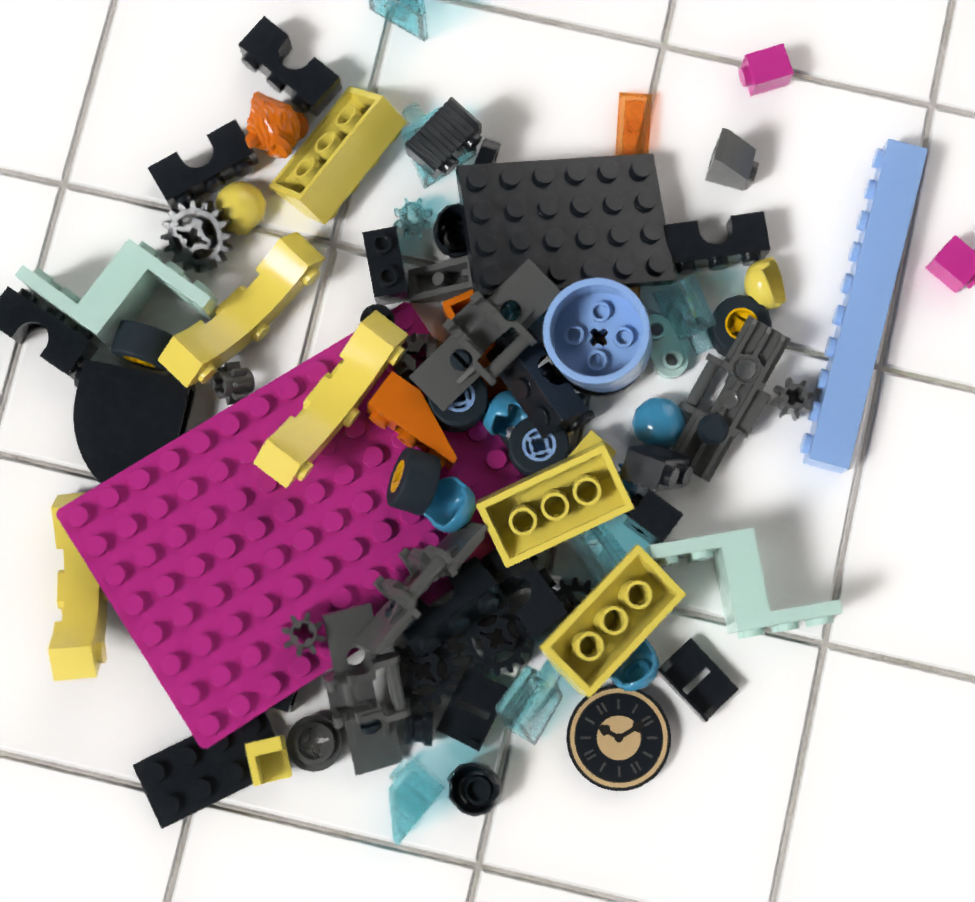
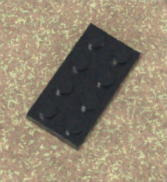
[133,712,277,829]

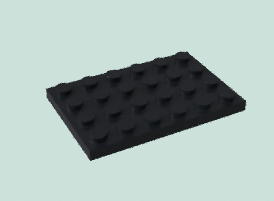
[455,153,676,299]

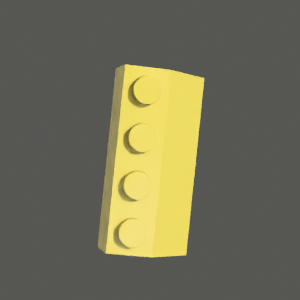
[268,86,407,225]
[476,441,634,568]
[539,544,687,698]

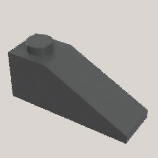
[408,255,473,303]

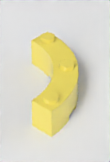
[158,232,326,388]
[253,310,409,489]
[47,492,108,681]

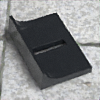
[658,638,739,722]
[436,667,510,752]

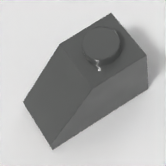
[705,128,759,191]

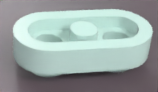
[648,314,688,379]

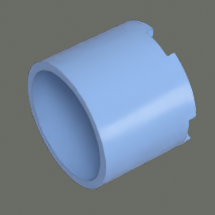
[543,278,652,393]

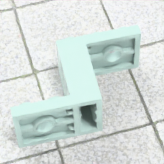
[14,238,219,348]
[644,527,843,639]

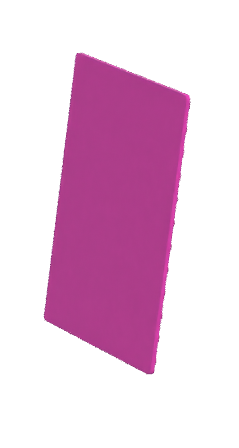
[56,302,526,749]

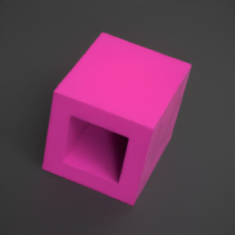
[738,43,794,97]
[925,235,975,294]

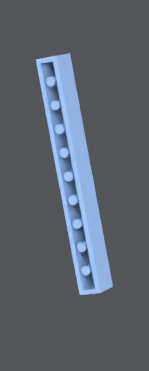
[800,139,928,474]

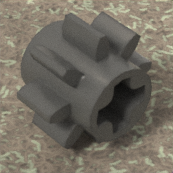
[212,361,255,405]
[770,377,815,421]
[281,612,325,658]

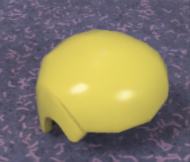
[215,181,266,235]
[744,257,786,310]

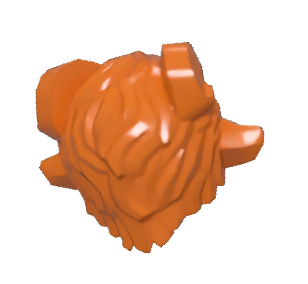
[245,91,309,159]

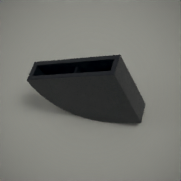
[73,359,197,484]

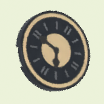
[566,685,671,791]

